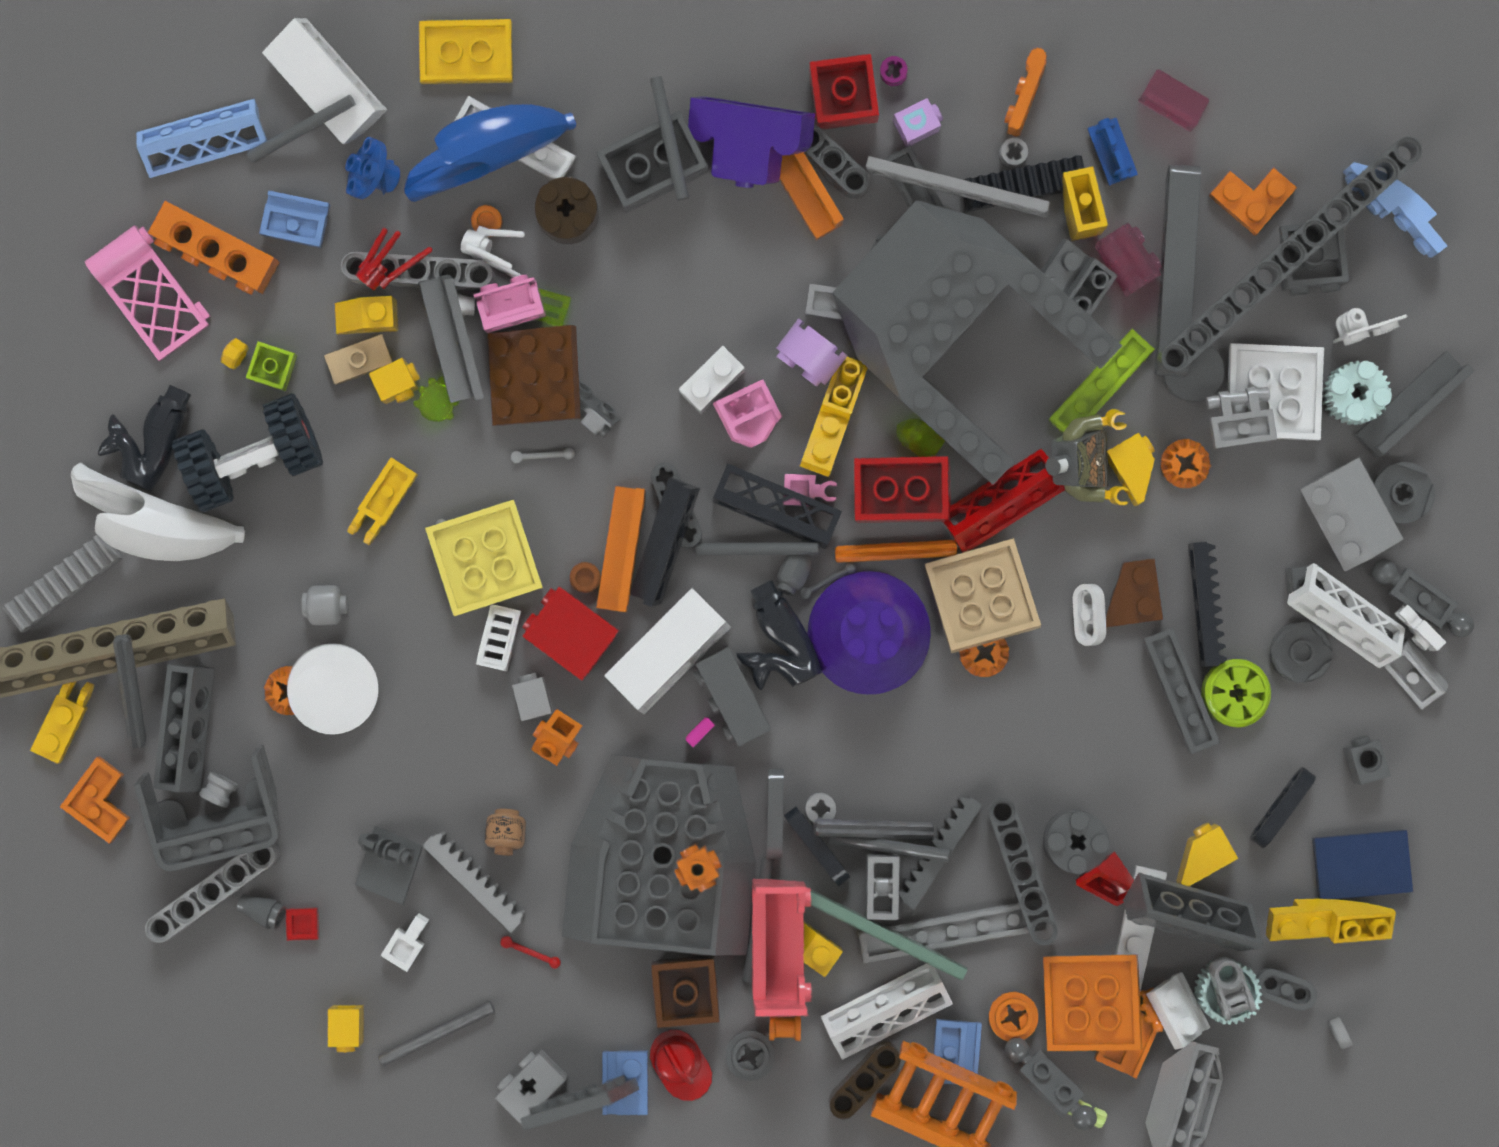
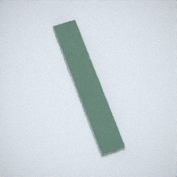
[810,889,968,980]

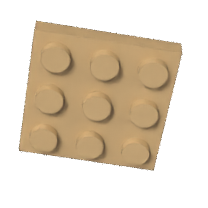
[925,538,1041,653]

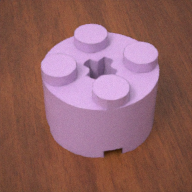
[776,318,848,387]

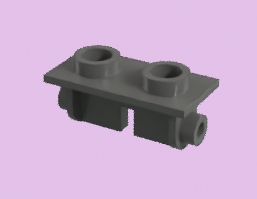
[579,381,621,438]

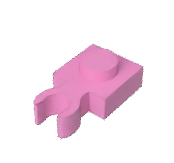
[783,474,837,507]

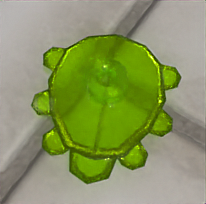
[413,376,459,422]

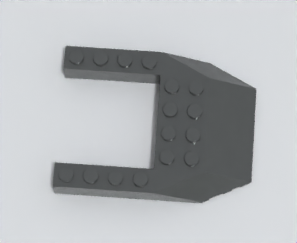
[833,200,1122,484]

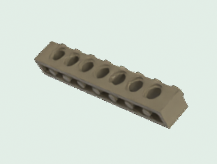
[0,598,236,698]

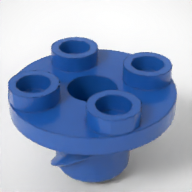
[345,137,401,199]

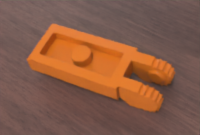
[1004,47,1047,137]

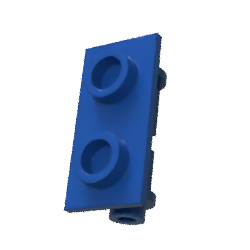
[1087,118,1138,186]

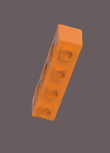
[148,201,280,295]

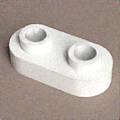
[1073,584,1106,646]

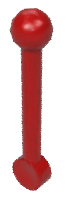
[500,936,561,969]

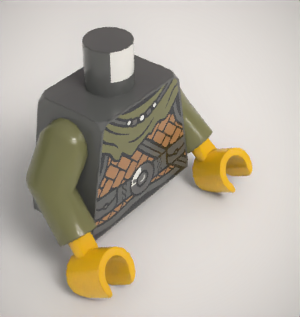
[1046,409,1129,505]

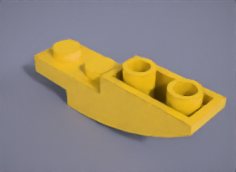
[799,357,868,477]
[1265,899,1396,943]

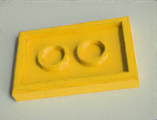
[419,19,513,84]

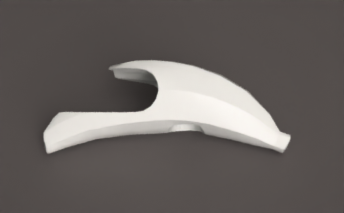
[71,462,245,561]

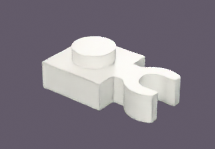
[1394,605,1446,651]

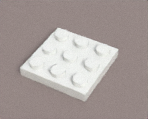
[1228,343,1324,441]

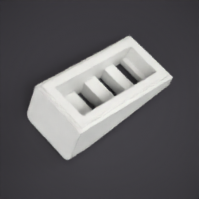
[476,604,521,671]

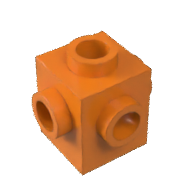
[531,709,583,766]
[674,844,722,892]

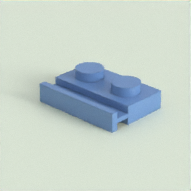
[259,190,331,248]
[931,1019,982,1085]
[602,1051,648,1115]

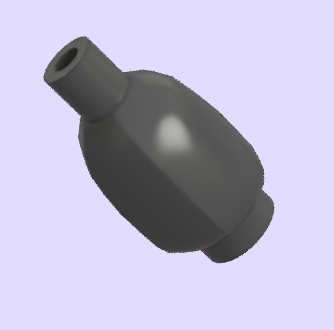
[777,539,812,596]

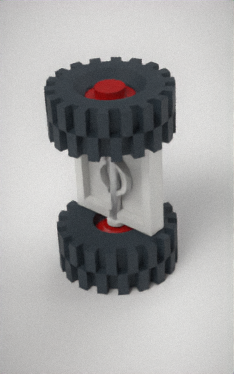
[172,393,323,513]

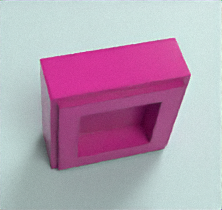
[685,717,715,747]

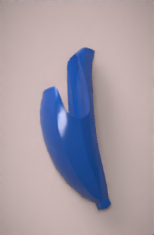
[404,104,577,202]

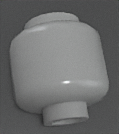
[302,585,348,625]

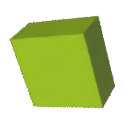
[246,341,298,392]

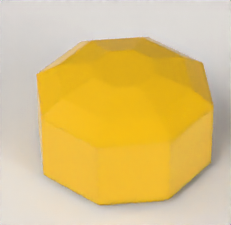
[221,338,249,370]

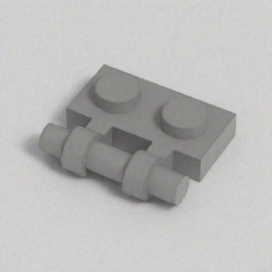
[1206,387,1277,449]

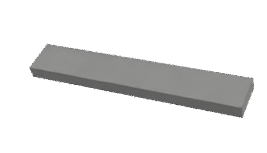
[866,156,1050,218]
[858,898,1047,963]

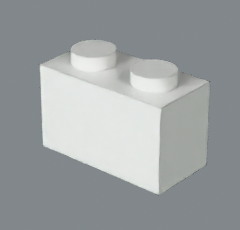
[679,346,745,414]

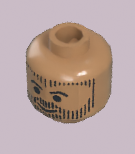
[485,809,526,856]

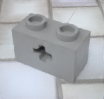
[865,854,899,920]
[495,1049,568,1125]

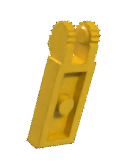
[347,457,418,545]
[30,681,95,764]

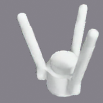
[461,226,525,277]

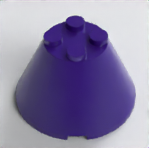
[807,571,931,695]

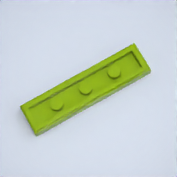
[1048,329,1155,433]

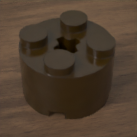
[535,177,599,244]

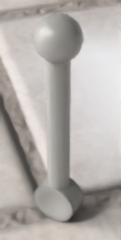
[510,448,575,463]

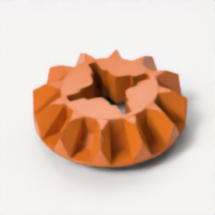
[1161,439,1211,488]
[960,638,1009,677]
[264,666,295,715]
[988,991,1039,1041]

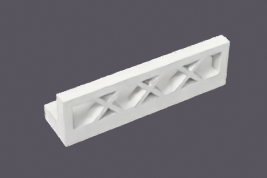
[1287,563,1405,668]
[821,963,953,1060]

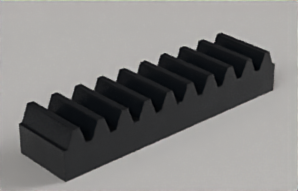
[963,155,1084,212]
[1188,542,1227,667]

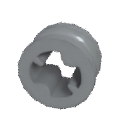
[999,138,1028,167]

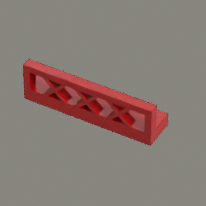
[942,448,1065,553]

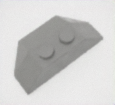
[1145,1041,1223,1147]

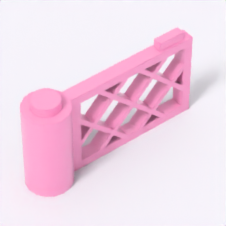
[85,225,211,361]

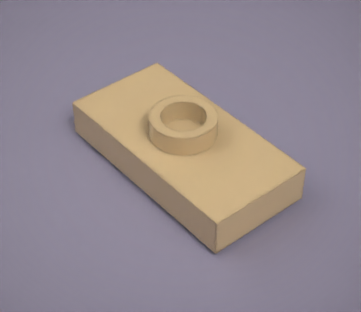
[324,334,393,385]

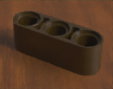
[828,1041,901,1119]

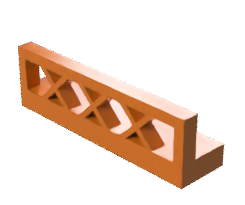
[780,153,844,241]
[596,486,646,613]

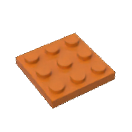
[1043,954,1142,1051]

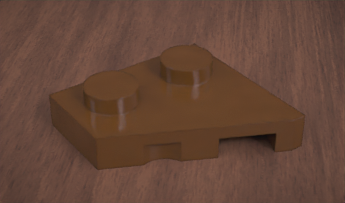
[1106,558,1163,627]

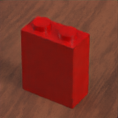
[522,586,620,681]

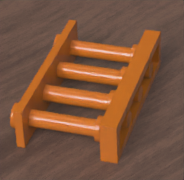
[871,1041,1017,1147]

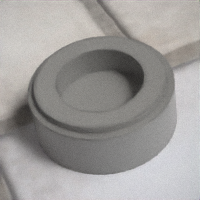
[1328,1017,1353,1050]

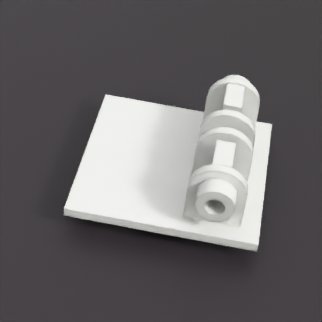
[1333,308,1407,346]

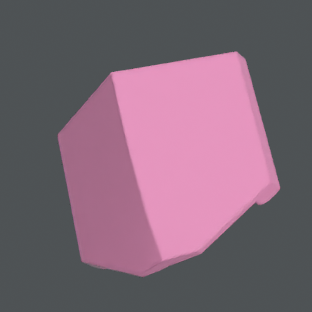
[713,379,782,448]

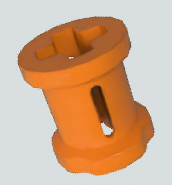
[769,1016,801,1041]

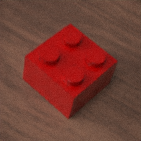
[809,54,879,130]

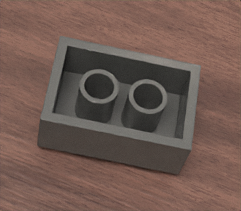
[596,111,708,213]

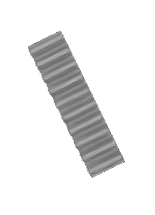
[3,535,123,633]
[423,831,525,932]

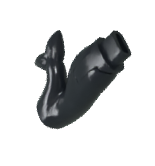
[98,385,191,491]
[737,580,822,690]

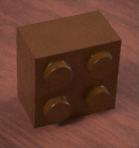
[651,955,720,1028]

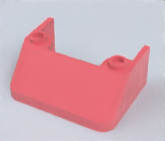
[752,879,811,1016]

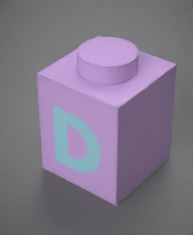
[892,98,943,147]

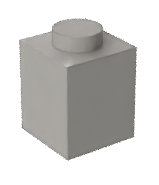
[512,673,554,721]

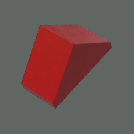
[1075,851,1134,906]

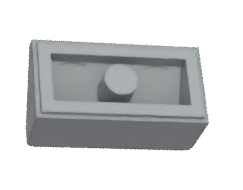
[1384,639,1449,710]

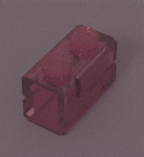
[1094,222,1162,297]

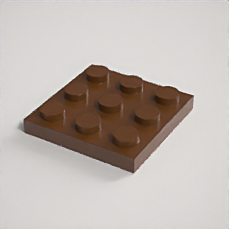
[488,325,581,426]

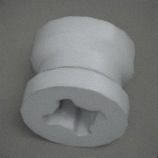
[199,772,238,808]
[805,792,836,823]

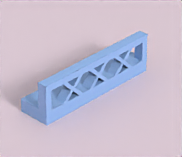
[136,98,267,178]

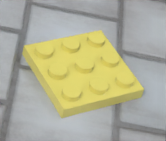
[425,499,543,617]

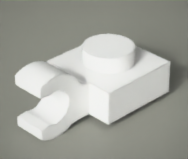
[381,913,429,972]

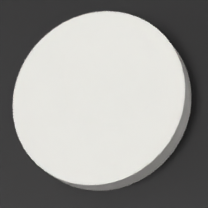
[287,644,378,734]

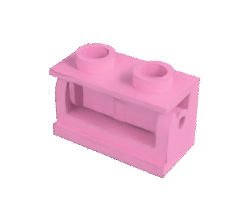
[474,275,546,333]

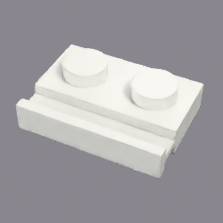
[1146,972,1210,1050]

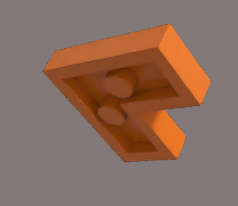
[1209,168,1297,236]
[60,756,130,844]

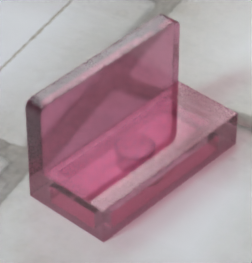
[1138,69,1209,132]

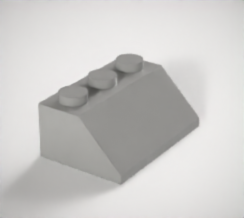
[1300,457,1404,571]

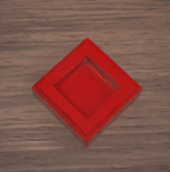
[286,907,319,941]

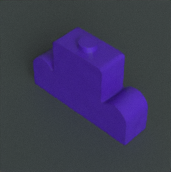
[688,96,815,188]

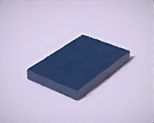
[1312,829,1413,899]

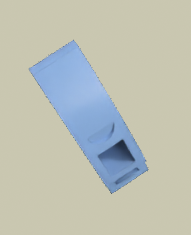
[1343,162,1447,258]

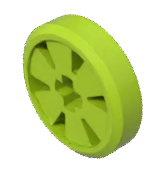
[1201,659,1271,727]

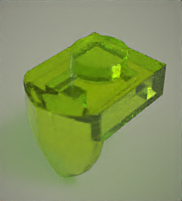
[896,418,945,457]

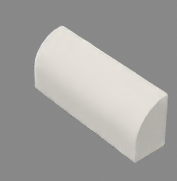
[262,18,387,144]
[604,588,731,714]

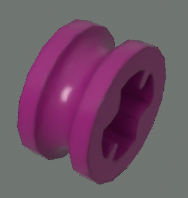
[880,56,908,87]

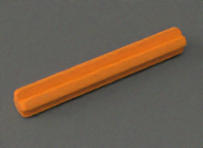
[835,540,957,563]

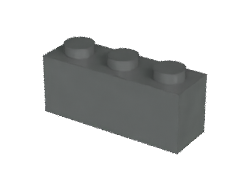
[693,647,772,747]

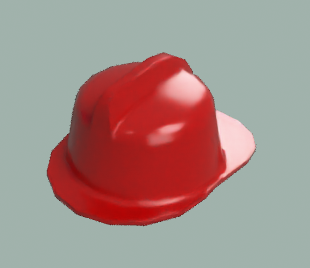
[650,1030,712,1101]

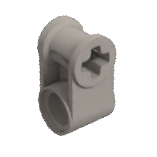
[1209,956,1256,1021]

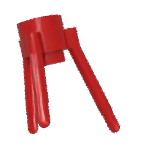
[355,228,433,291]

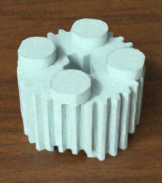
[1322,360,1392,425]
[1194,959,1262,1025]

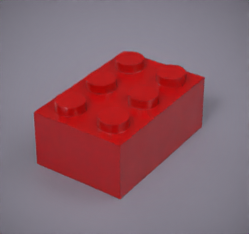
[854,456,951,523]

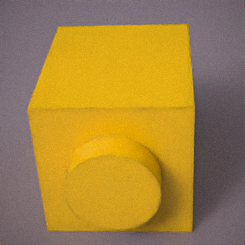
[328,1005,364,1052]

